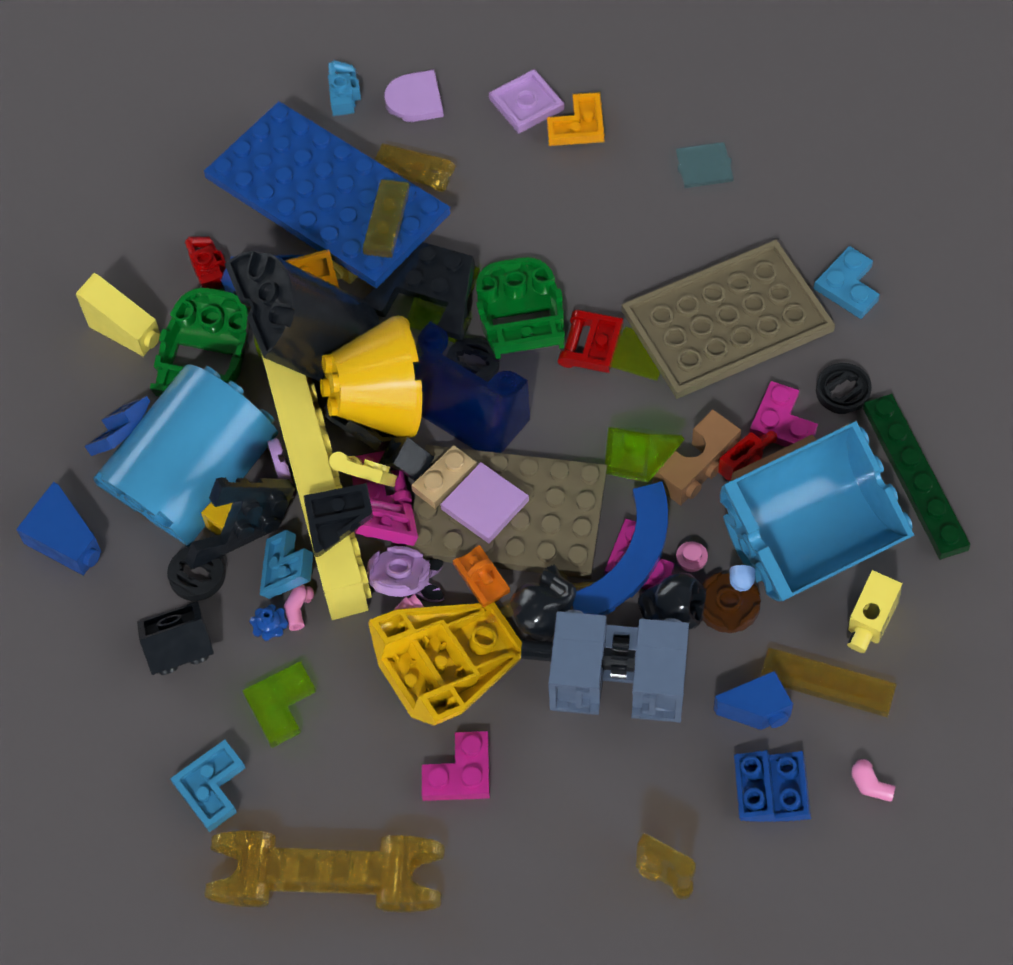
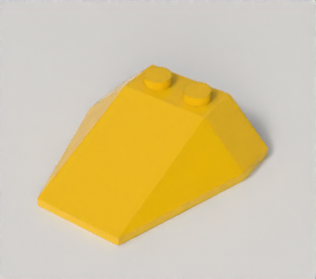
[368,602,522,725]

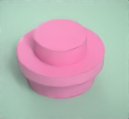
[676,541,708,572]

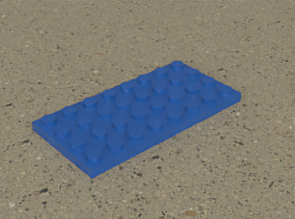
[204,101,451,288]

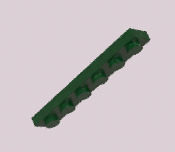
[863,394,971,560]

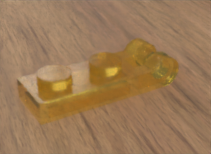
[374,143,456,192]

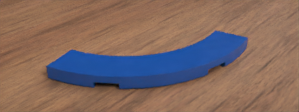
[572,481,668,616]

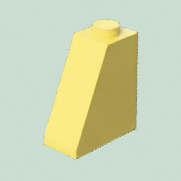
[76,273,160,357]

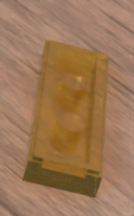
[363,179,410,258]

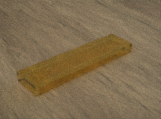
[760,648,897,717]

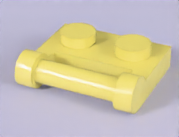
[329,452,397,487]

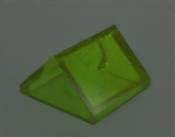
[605,427,685,482]

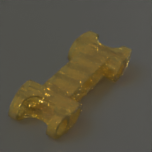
[205,831,445,912]

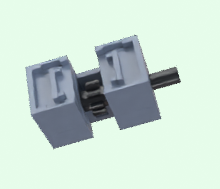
[521,610,689,723]

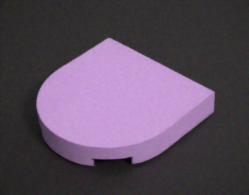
[384,70,444,122]

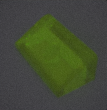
[407,298,472,343]

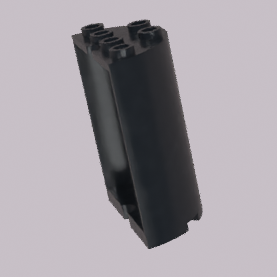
[225,251,380,381]

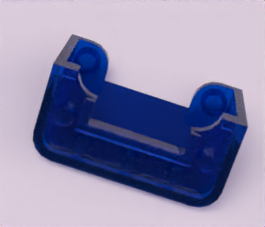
[413,321,530,453]

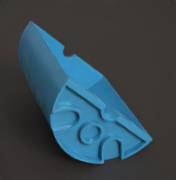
[93,364,279,547]
[720,421,914,602]

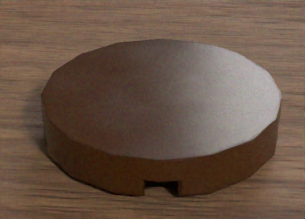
[702,572,761,633]

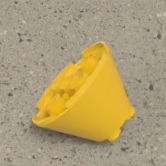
[320,316,422,438]

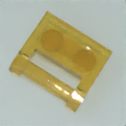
[636,833,696,899]

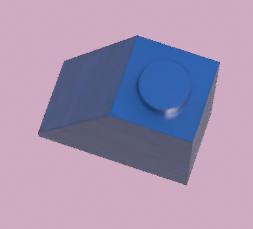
[16,482,102,576]

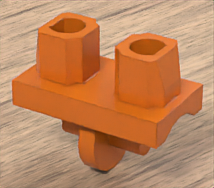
[453,545,510,608]

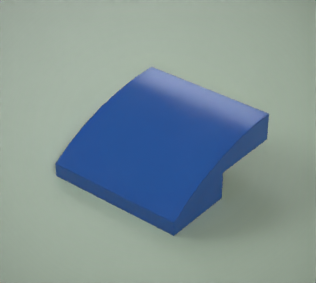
[85,396,150,456]

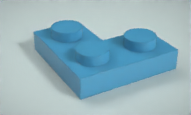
[814,246,880,319]
[260,530,314,599]
[170,740,245,833]

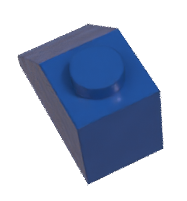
[714,671,793,730]

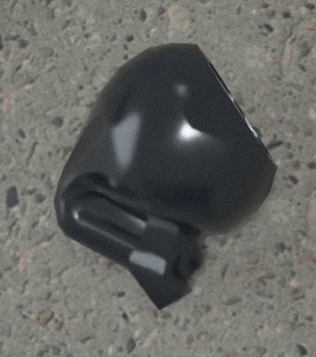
[510,564,576,641]
[638,573,706,630]

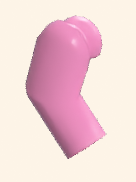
[284,585,314,631]
[852,759,895,802]

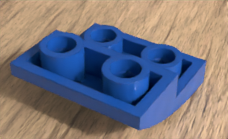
[734,750,811,822]

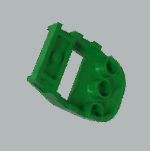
[476,257,565,359]
[150,288,249,397]

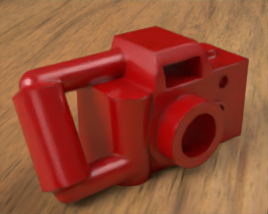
[185,237,226,290]
[718,431,778,481]

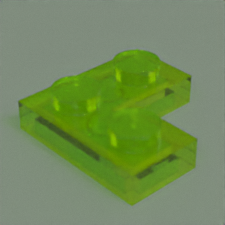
[242,661,316,748]

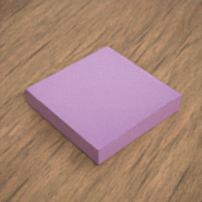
[489,69,564,134]
[441,462,529,544]

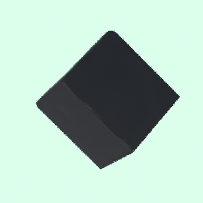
[379,437,434,481]

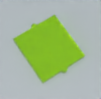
[611,327,661,381]

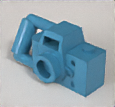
[328,60,361,116]

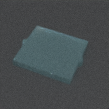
[676,142,733,188]

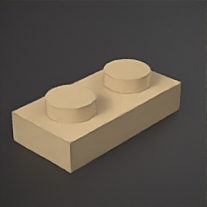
[411,445,477,509]

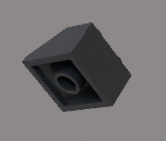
[137,601,214,675]

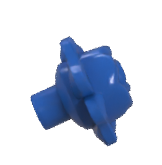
[249,604,289,641]

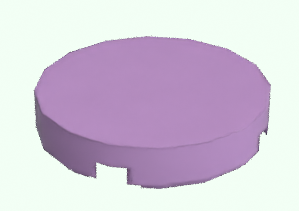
[267,438,296,498]
[367,546,430,597]

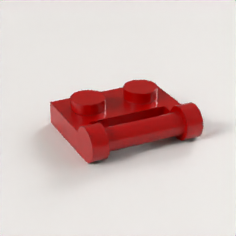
[557,310,623,373]

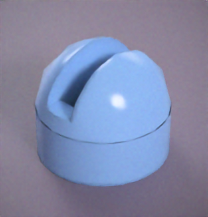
[729,565,756,592]

